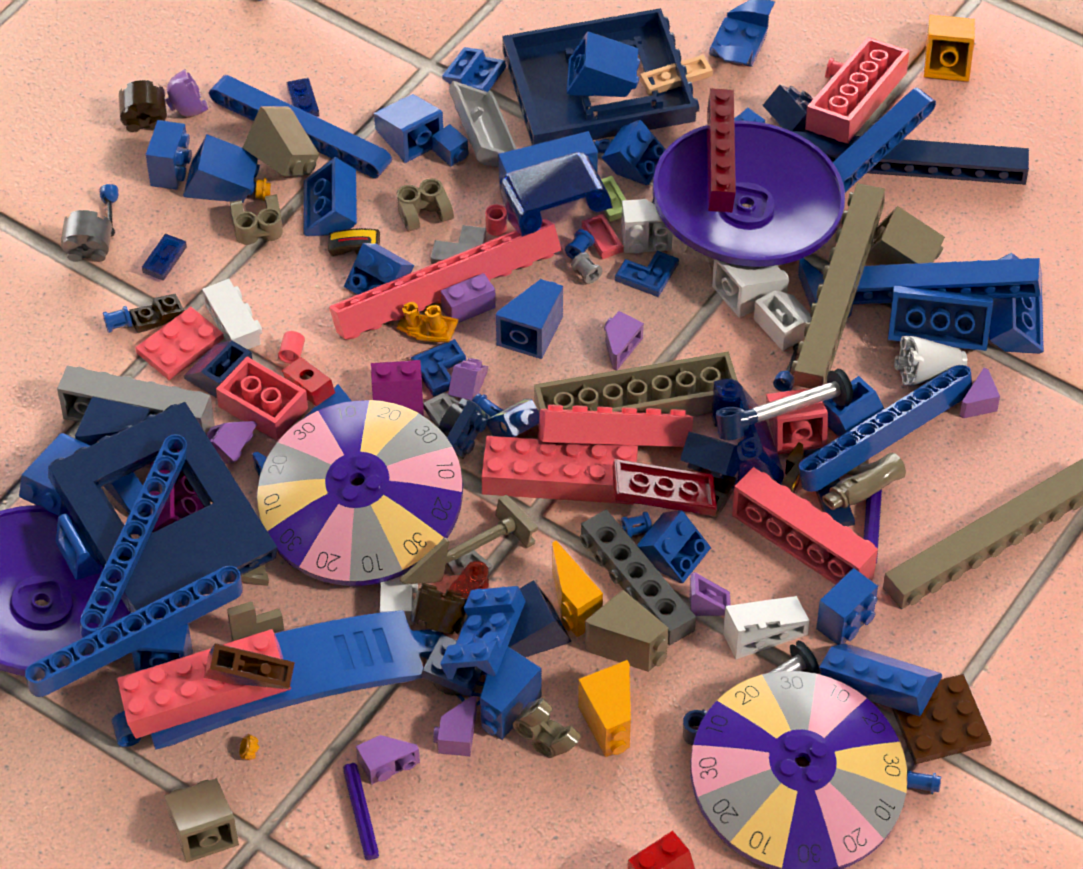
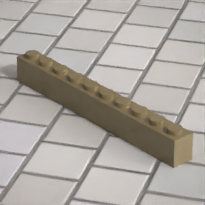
[791,183,885,388]
[883,458,1083,609]

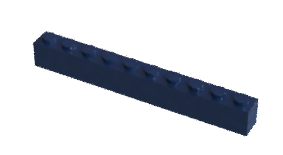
[794,131,1029,185]

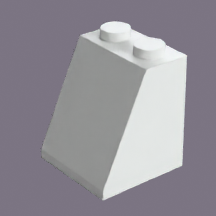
[712,259,789,318]

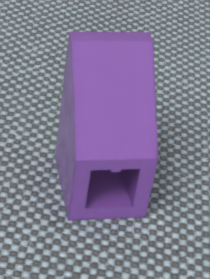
[448,358,489,400]
[206,421,257,464]
[356,735,420,785]

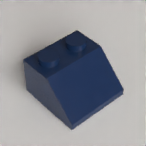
[680,431,751,479]

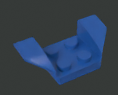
[709,0,775,67]

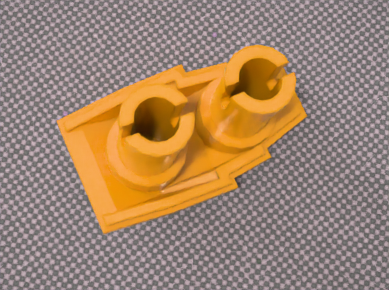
[397,302,459,343]

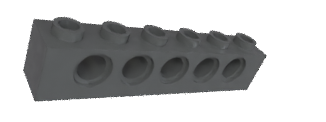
[580,509,696,646]

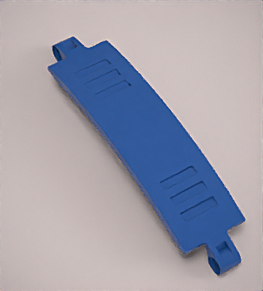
[112,610,444,750]

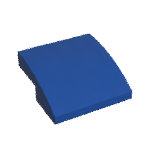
[442,47,507,92]

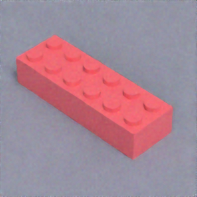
[805,37,909,144]
[482,436,638,505]
[732,467,878,585]
[117,629,291,738]

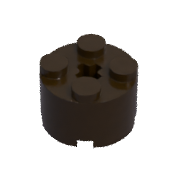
[118,80,167,132]
[409,583,467,634]

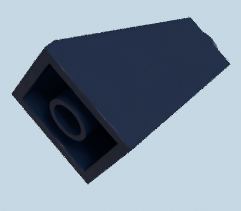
[75,396,151,446]
[508,580,571,658]

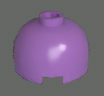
[166,69,208,117]

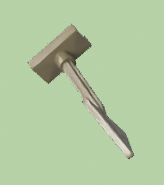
[400,494,538,584]

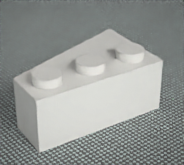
[723,596,810,659]

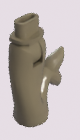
[822,452,906,510]

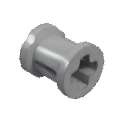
[571,252,602,284]

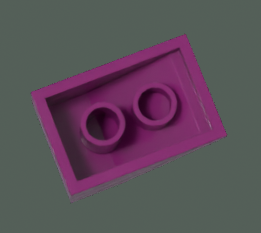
[371,360,424,416]

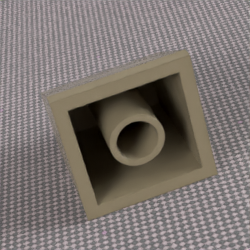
[242,106,319,176]
[865,206,945,266]
[585,590,668,672]
[164,778,239,863]

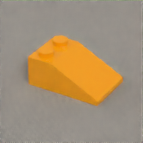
[552,541,603,637]

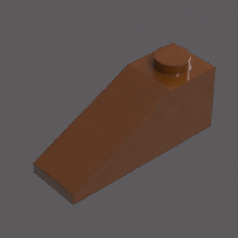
[204,643,295,689]

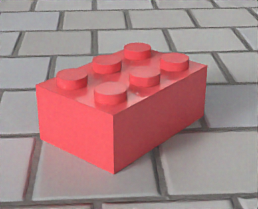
[216,357,308,441]

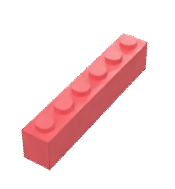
[538,405,693,447]

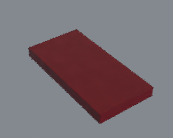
[612,459,717,516]

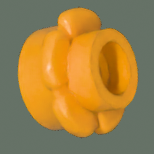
[256,178,271,201]

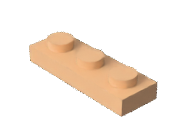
[640,55,713,96]

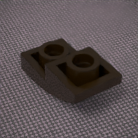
[129,294,185,333]

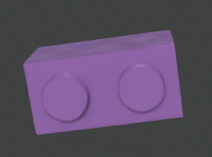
[441,273,496,324]

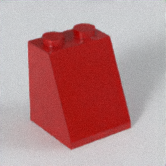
[627,830,695,869]

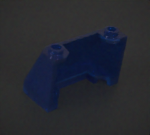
[499,152,613,236]
[712,379,784,485]

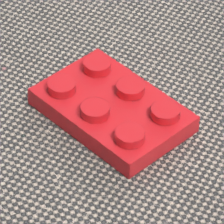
[136,307,224,380]

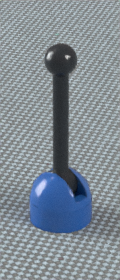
[99,184,119,237]
[773,343,799,392]

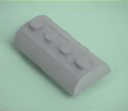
[449,81,517,167]

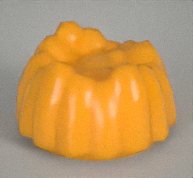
[239,734,260,760]

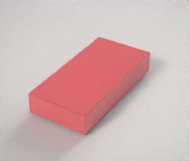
[582,214,624,260]

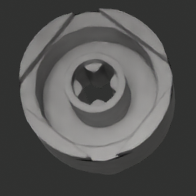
[61,210,112,262]

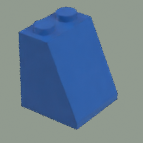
[566,32,640,97]
[374,94,443,163]
[183,134,260,203]
[496,279,563,359]
[19,433,99,516]
[480,647,542,740]

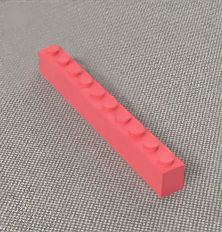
[329,219,561,339]

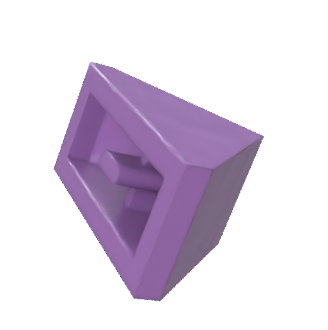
[960,368,1000,418]
[689,572,731,616]

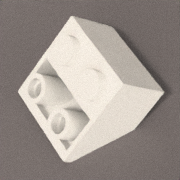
[621,199,673,254]
[754,290,812,351]

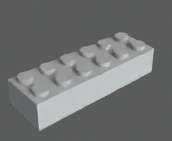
[57,366,215,434]

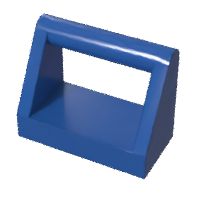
[55,514,101,580]

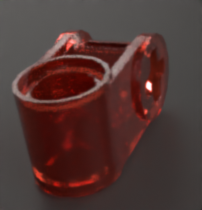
[449,561,489,599]

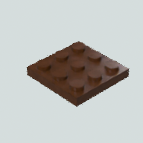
[892,674,992,765]

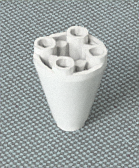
[894,336,967,385]

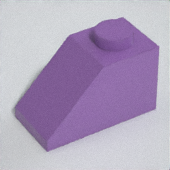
[604,311,644,370]
[433,696,477,757]

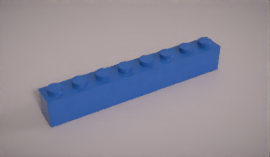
[853,258,1042,304]

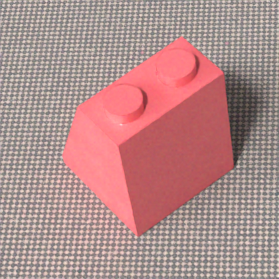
[766,388,828,455]

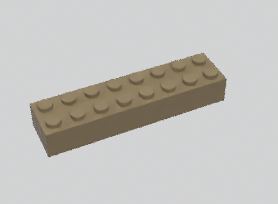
[534,351,741,416]

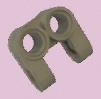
[397,178,454,232]
[230,194,283,245]
[513,698,581,758]

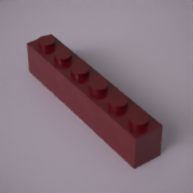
[707,88,736,213]

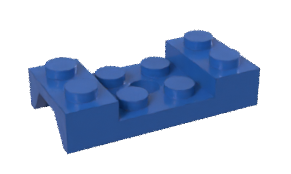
[440,586,526,679]

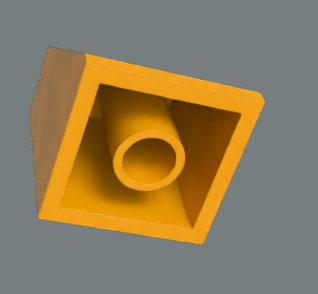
[923,14,975,82]
[578,660,631,757]

